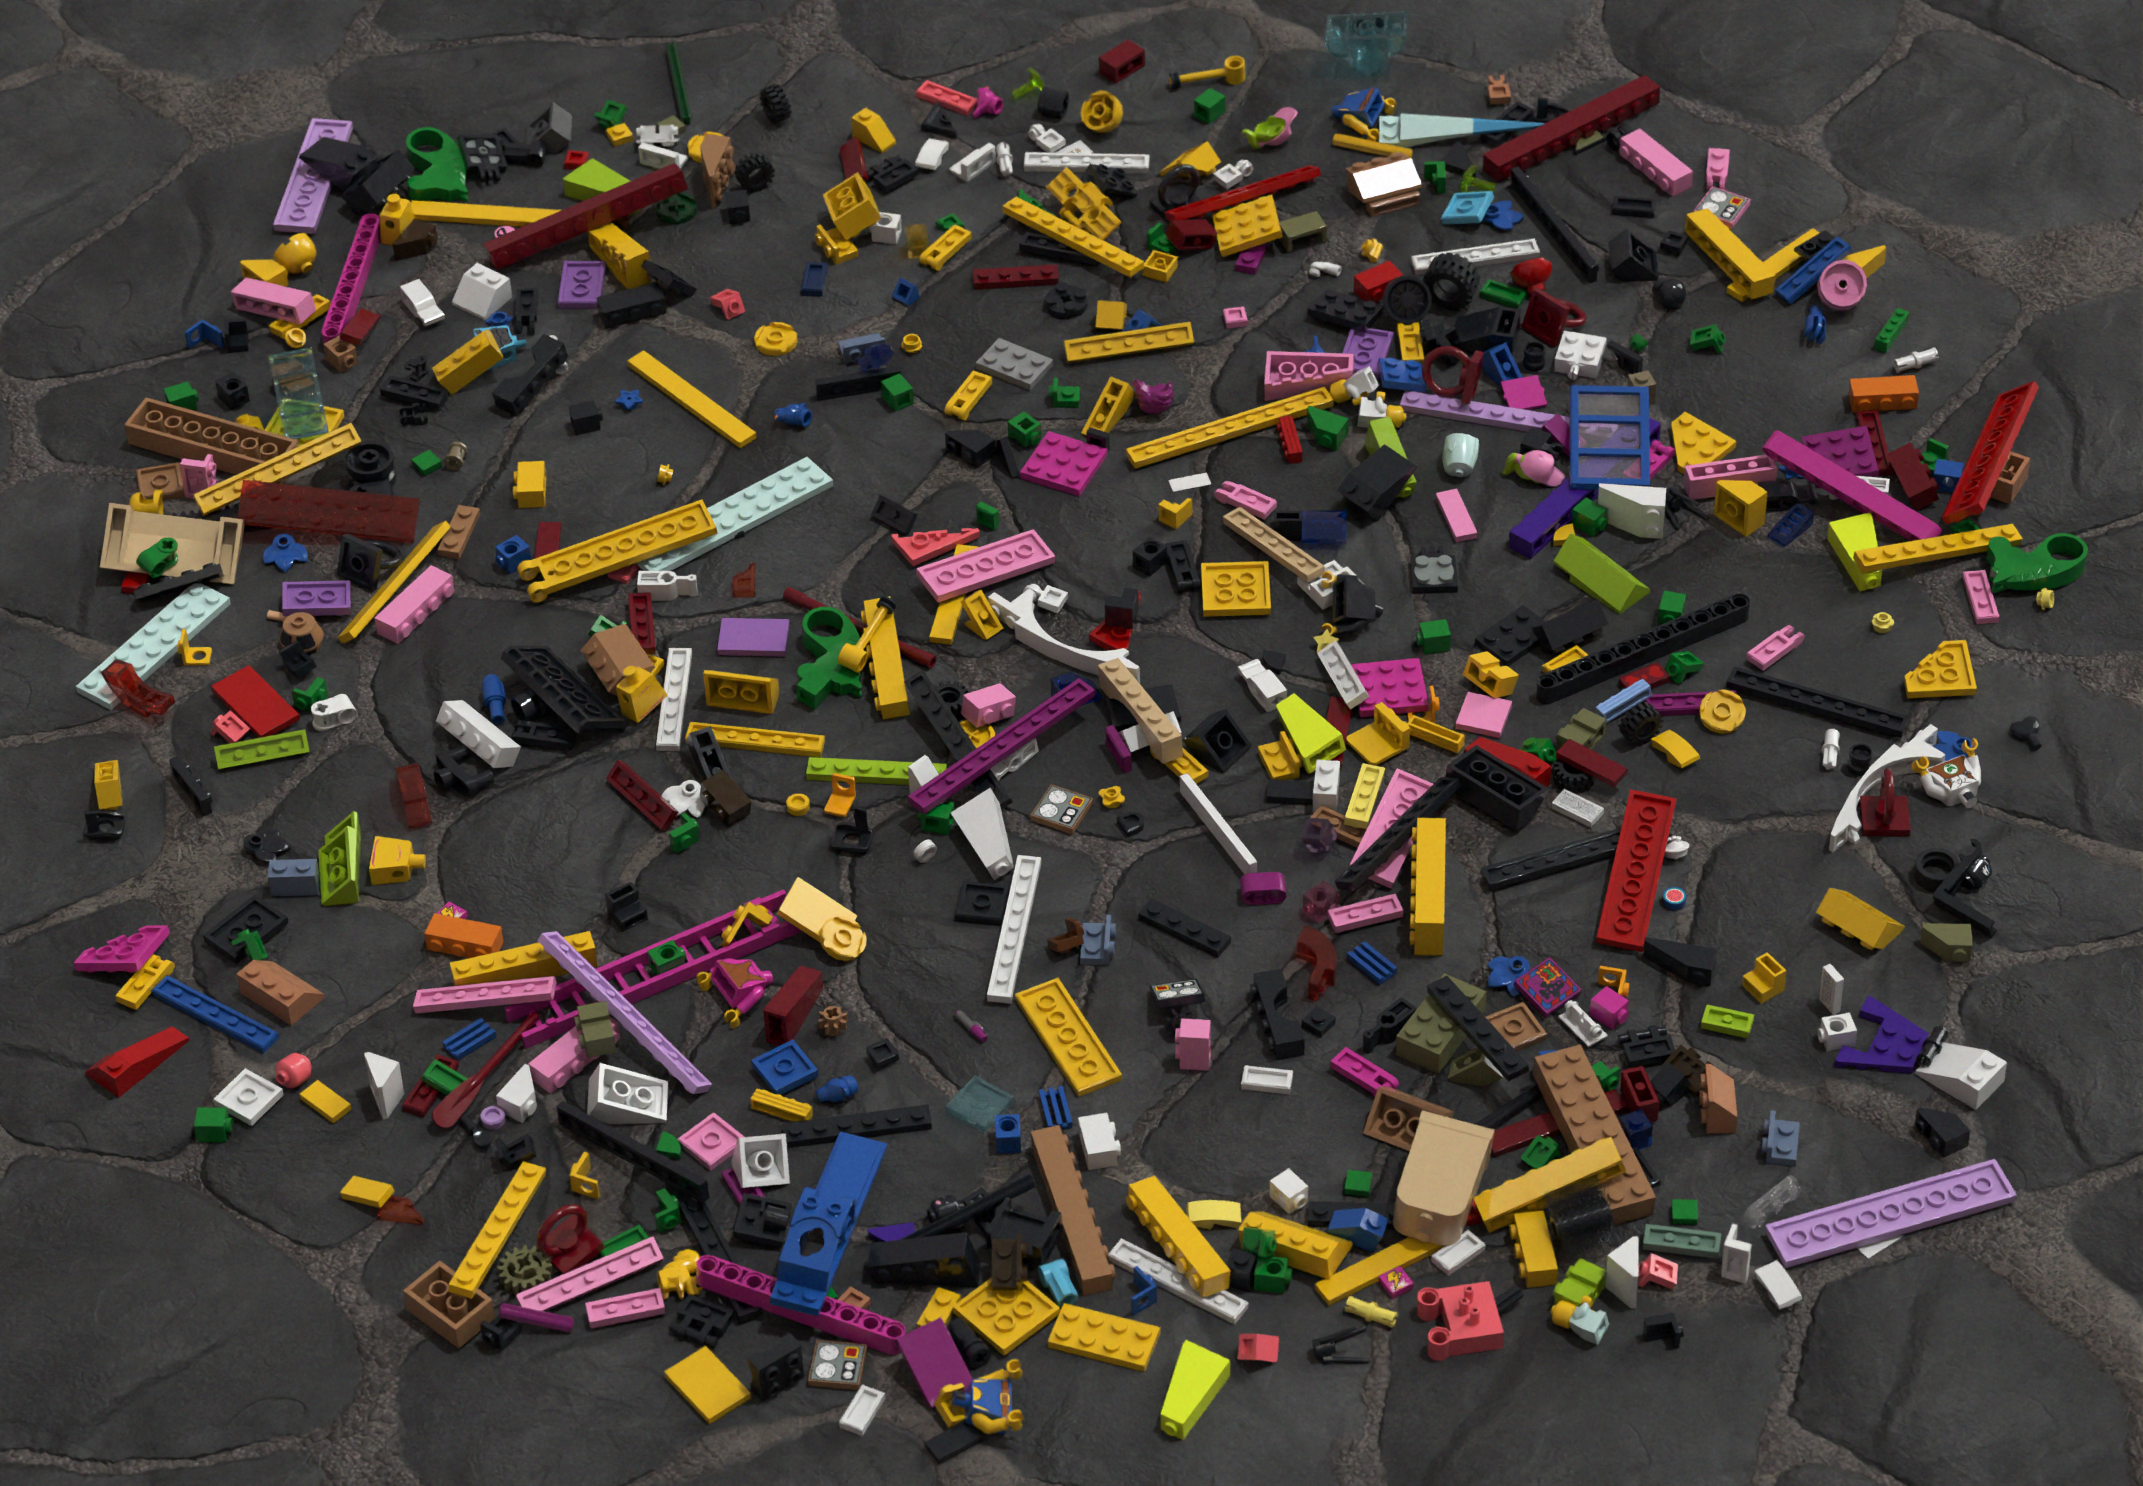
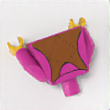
[696,958,773,1029]

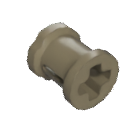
[444,442,468,471]

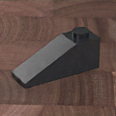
[686,726,732,781]
[1643,937,1717,986]

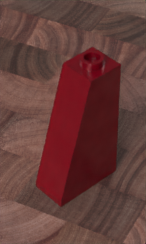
[763,966,823,1046]

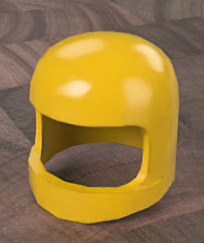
[129,490,163,515]

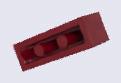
[1887,442,1939,511]

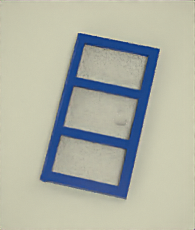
[1570,385,1650,490]

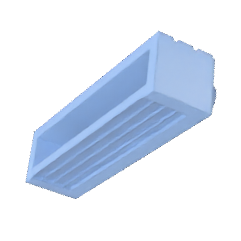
[1595,679,1652,723]

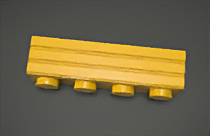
[1407,715,1465,754]
[750,1088,813,1122]

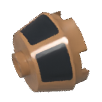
[279,612,324,653]

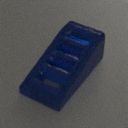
[1767,503,1814,547]

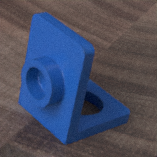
[1122,309,1162,332]
[185,319,225,348]
[1131,1266,1157,1315]

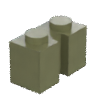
[1556,708,1607,751]
[574,1001,616,1058]

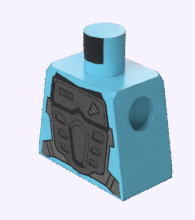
[473,325,527,371]

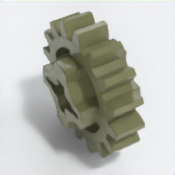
[497,1245,553,1294]

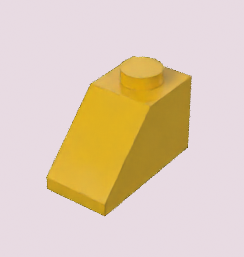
[851,108,896,154]
[240,260,288,287]

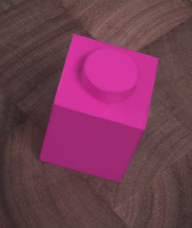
[1590,986,1629,1030]

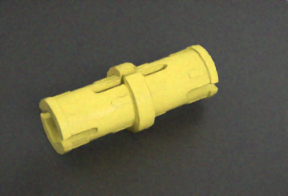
[1345,1296,1398,1328]

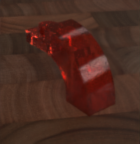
[101,659,175,717]
[394,763,432,828]
[1297,925,1337,1001]

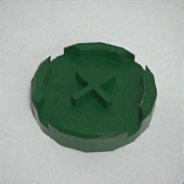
[656,192,697,224]

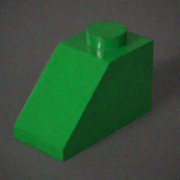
[1307,406,1348,451]

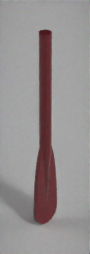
[432,1012,539,1129]

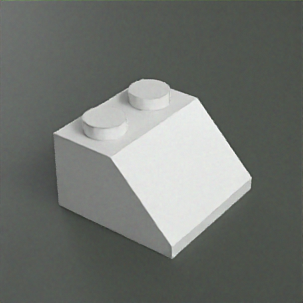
[452,263,512,321]

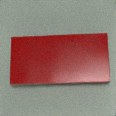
[211,665,300,738]

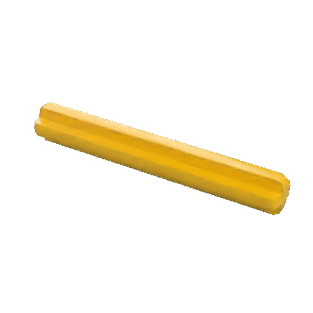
[1333,134,1412,158]

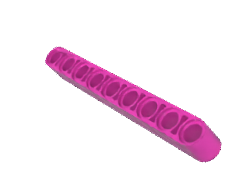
[322,214,381,343]
[1762,430,1942,541]
[696,1255,906,1355]

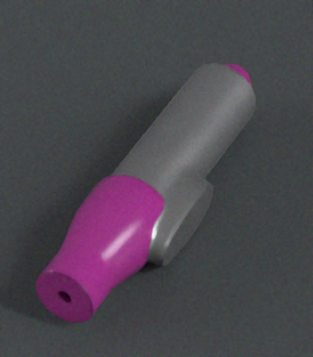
[955,1011,988,1042]

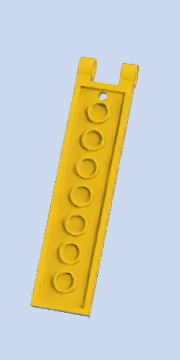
[517,500,718,603]

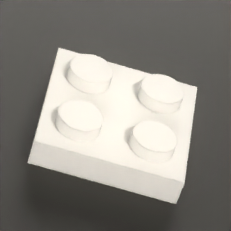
[213,1068,284,1126]

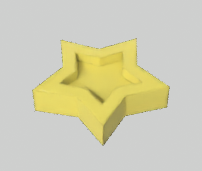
[1313,629,1340,653]

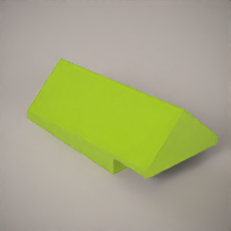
[1554,533,1650,615]
[318,811,361,906]

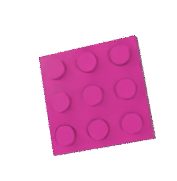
[1020,431,1108,497]
[1351,658,1429,717]

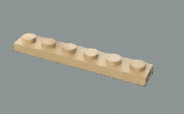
[1223,507,1325,583]

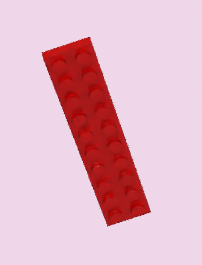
[1942,380,2039,525]

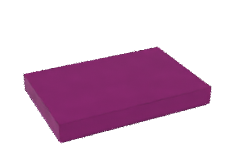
[895,1317,973,1409]

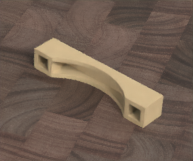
[1098,658,1183,764]

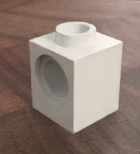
[868,212,902,244]
[1817,1013,1857,1052]
[1270,1169,1308,1214]

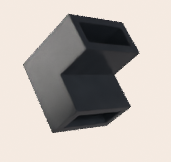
[1274,511,1302,541]
[1105,588,1139,629]
[605,882,648,932]

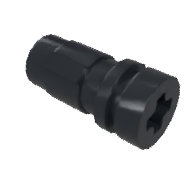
[947,1318,991,1368]

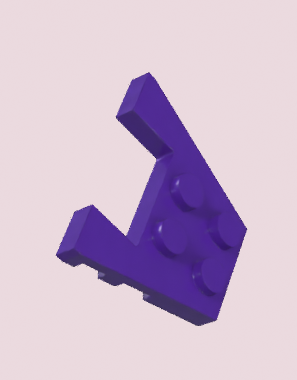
[1835,995,1929,1074]

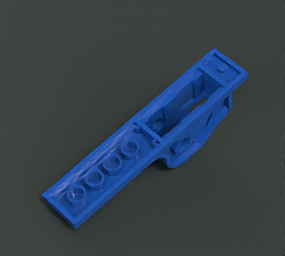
[769,1132,887,1316]

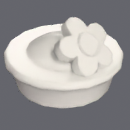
[1664,836,1690,859]

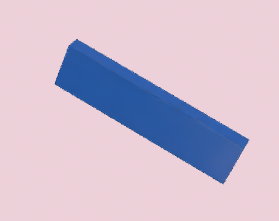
[1774,236,1853,305]

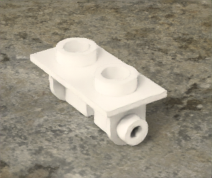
[636,125,679,146]
[1559,1000,1608,1047]

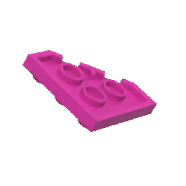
[74,925,170,973]

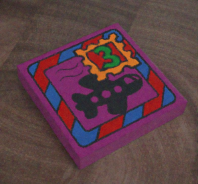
[1514,957,1582,1018]

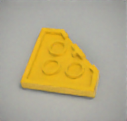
[1671,412,1737,475]
[1904,640,1977,698]

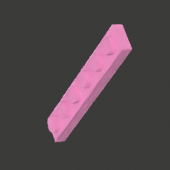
[413,976,557,1014]
[515,1237,664,1312]

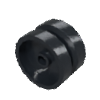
[345,441,396,495]

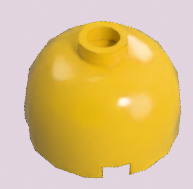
[1081,91,1123,133]
[273,233,317,274]

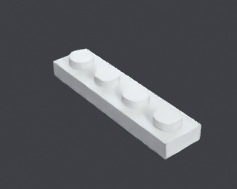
[1317,640,1370,709]

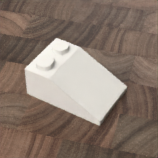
[1598,483,1666,539]
[1915,1043,2007,1110]
[587,1063,668,1124]

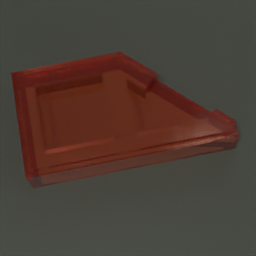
[733,562,756,598]
[377,1196,424,1225]

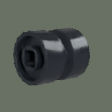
[511,689,553,721]

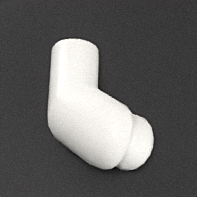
[1309,262,1341,277]

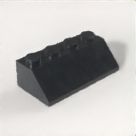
[1445,745,1549,831]

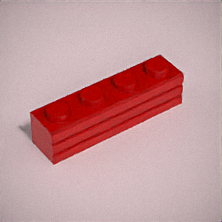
[1276,416,1302,464]

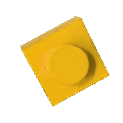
[606,123,633,147]

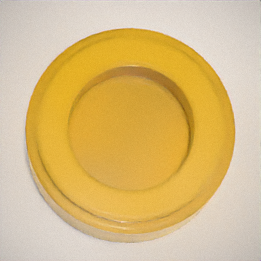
[786,794,810,816]

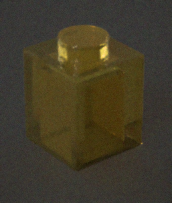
[905,223,929,259]

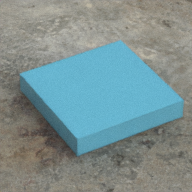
[1441,191,1494,225]

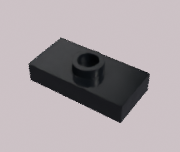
[871,495,918,534]

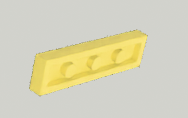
[1344,763,1385,829]

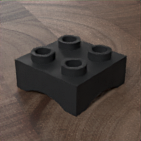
[747,1333,804,1402]

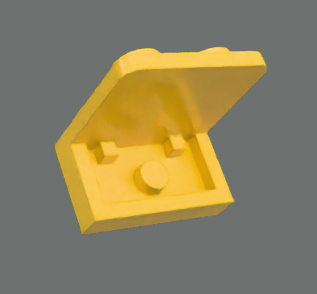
[1346,702,1411,766]

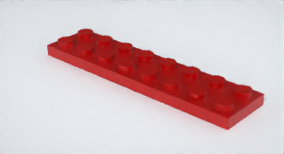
[1596,789,1677,952]

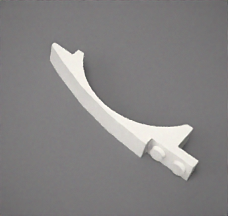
[988,589,1140,683]
[1829,724,1945,853]

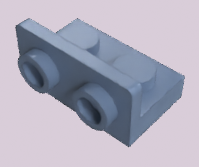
[838,333,886,364]
[1080,915,1116,965]
[1762,1111,1800,1166]

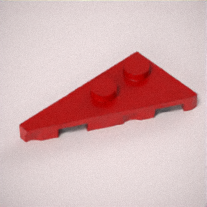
[1089,590,1141,651]

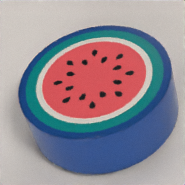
[1662,887,1687,910]

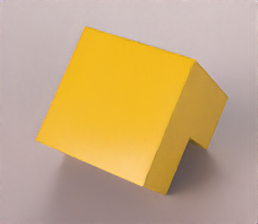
[1096,300,1127,330]
[1742,953,1787,1004]

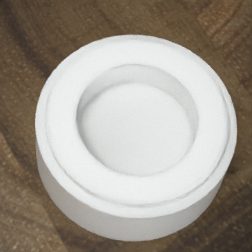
[913,839,937,863]

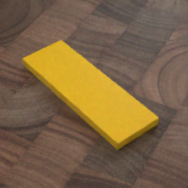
[1015,978,1122,1097]

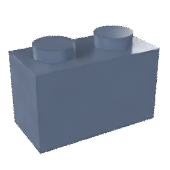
[268,859,320,897]

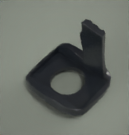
[1533,98,1570,123]
[831,806,873,854]
[84,810,126,840]

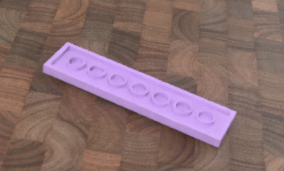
[273,118,353,234]

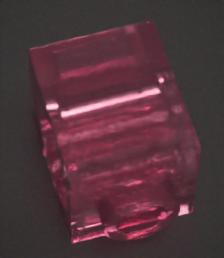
[1303,880,1340,923]

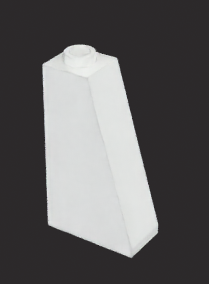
[951,788,1014,880]

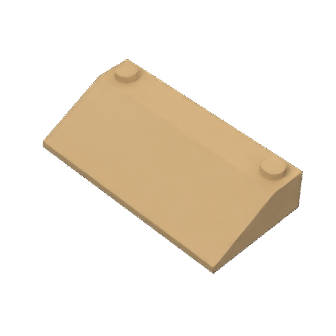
[100,503,244,585]

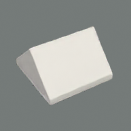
[364,1052,404,1120]
[731,1134,790,1188]
[1605,1236,1638,1308]

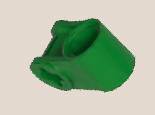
[136,537,178,578]

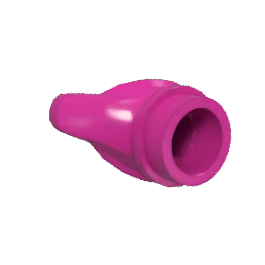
[972,87,1003,119]

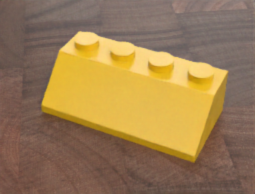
[1238,1212,1353,1280]

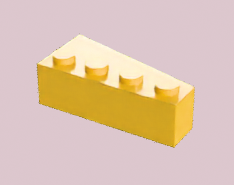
[588,222,652,289]

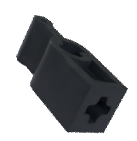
[1758,480,1818,511]
[1363,997,1417,1054]

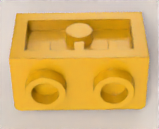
[815,225,858,265]
[1258,731,1302,780]

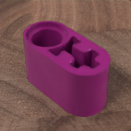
[1240,872,1287,905]

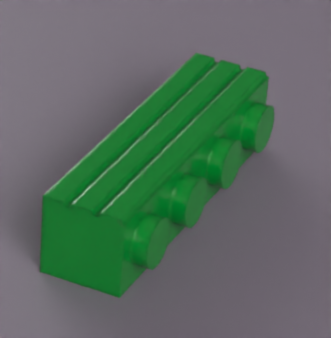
[1874,308,1909,353]

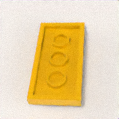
[1048,1303,1161,1372]

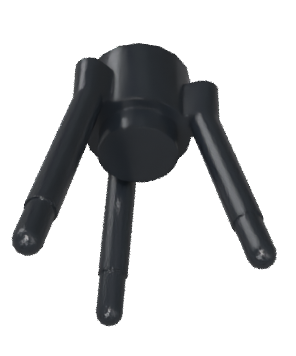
[1665,487,1709,529]
[1312,1326,1370,1364]

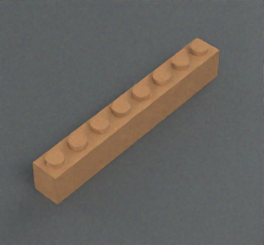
[1031,1125,1116,1296]

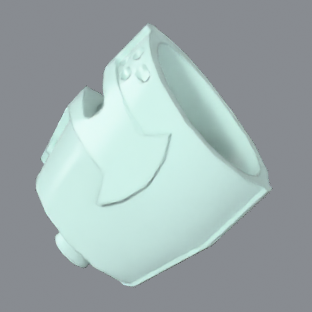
[1442,433,1479,477]

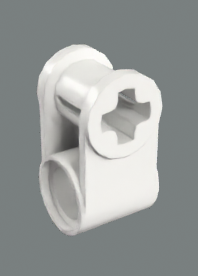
[311,694,357,731]

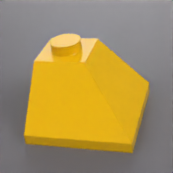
[1159,141,1221,177]

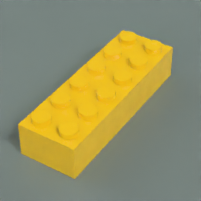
[1410,818,1446,956]

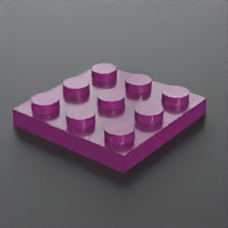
[1801,425,1879,488]

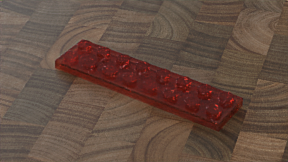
[237,480,420,543]

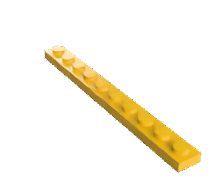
[1126,387,1334,469]

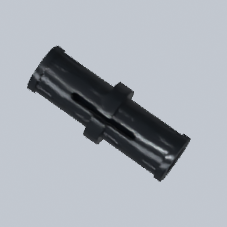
[1916,1026,1948,1067]

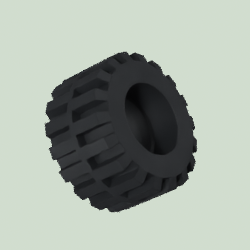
[1422,252,1480,310]

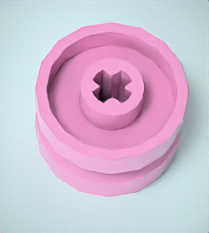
[1817,260,1867,311]

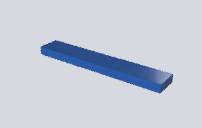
[151,975,279,1053]

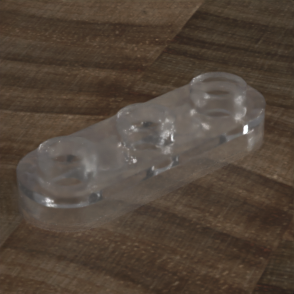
[1742,1175,1801,1228]

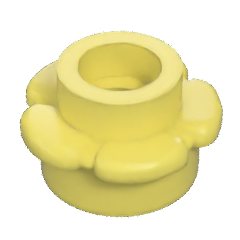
[2036,588,2054,610]
[1871,612,1894,633]

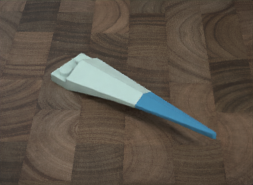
[1379,114,1545,148]

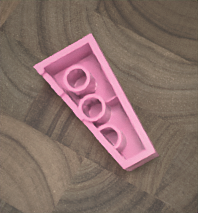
[1264,351,1354,401]

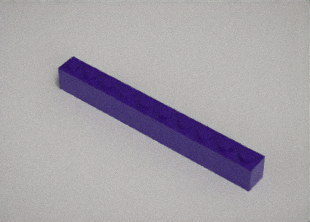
[1509,412,1661,559]

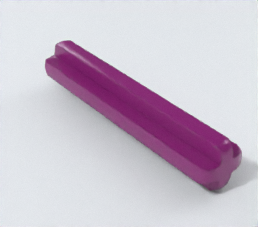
[499,1303,574,1332]

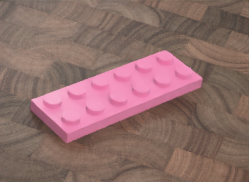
[916,529,1055,602]
[1349,768,1433,888]

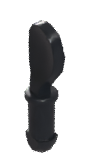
[459,1114,491,1149]

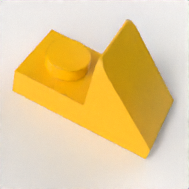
[961,590,1004,640]

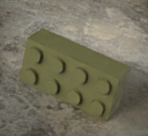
[1396,973,1487,1074]

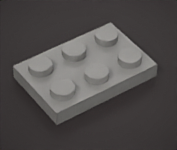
[976,338,1054,391]

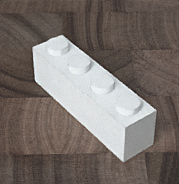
[436,700,521,768]

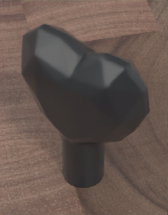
[2009,716,2042,750]

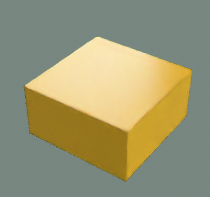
[1143,250,1178,283]

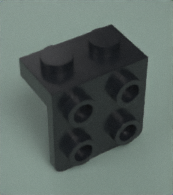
[1080,163,1138,197]

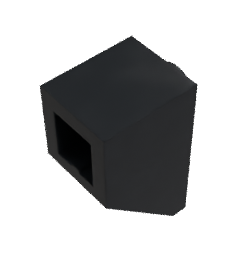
[1794,230,1836,261]
[945,429,996,469]
[1914,1107,1970,1158]

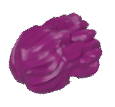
[1133,379,1174,414]

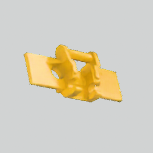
[1046,167,1122,240]

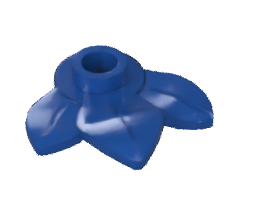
[1483,201,1524,230]
[263,534,308,573]
[1933,731,1972,761]
[1487,956,1530,997]

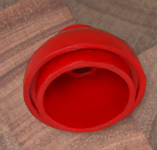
[1510,258,1552,295]

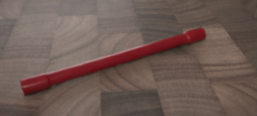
[783,587,937,669]

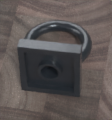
[1149,164,1201,224]
[337,533,403,592]

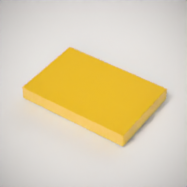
[776,877,857,943]
[664,1346,751,1424]

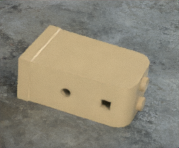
[1393,1110,1494,1246]

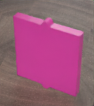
[1500,375,1547,410]

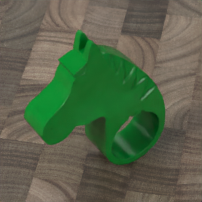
[406,127,468,202]
[1986,533,2088,593]
[797,607,862,698]

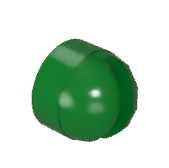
[1629,333,1649,352]

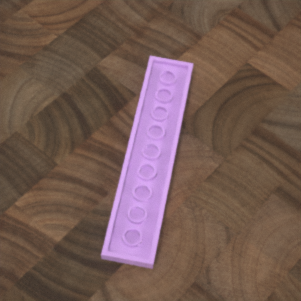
[1765,1159,2017,1268]

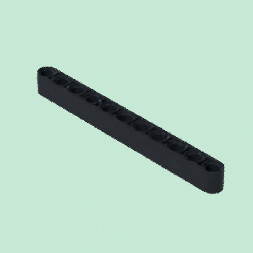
[1536,593,1750,704]

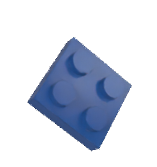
[1377,358,1426,393]
[751,1040,818,1095]

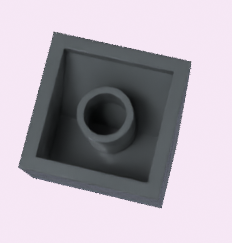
[525,102,572,153]

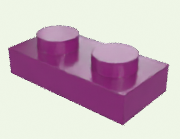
[1235,242,1268,275]

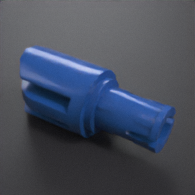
[1804,305,1826,344]
[482,674,507,725]

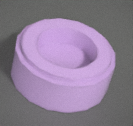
[480,1106,506,1130]

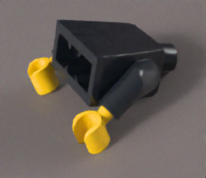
[1320,571,1383,636]

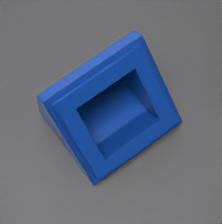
[892,277,920,306]

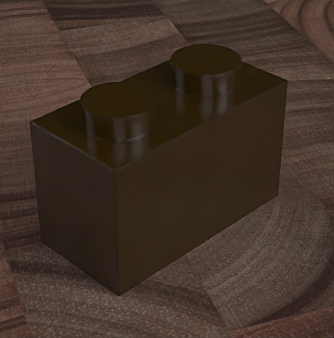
[699,769,752,827]

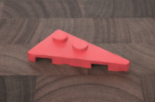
[891,528,980,566]

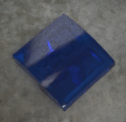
[1302,510,1347,543]

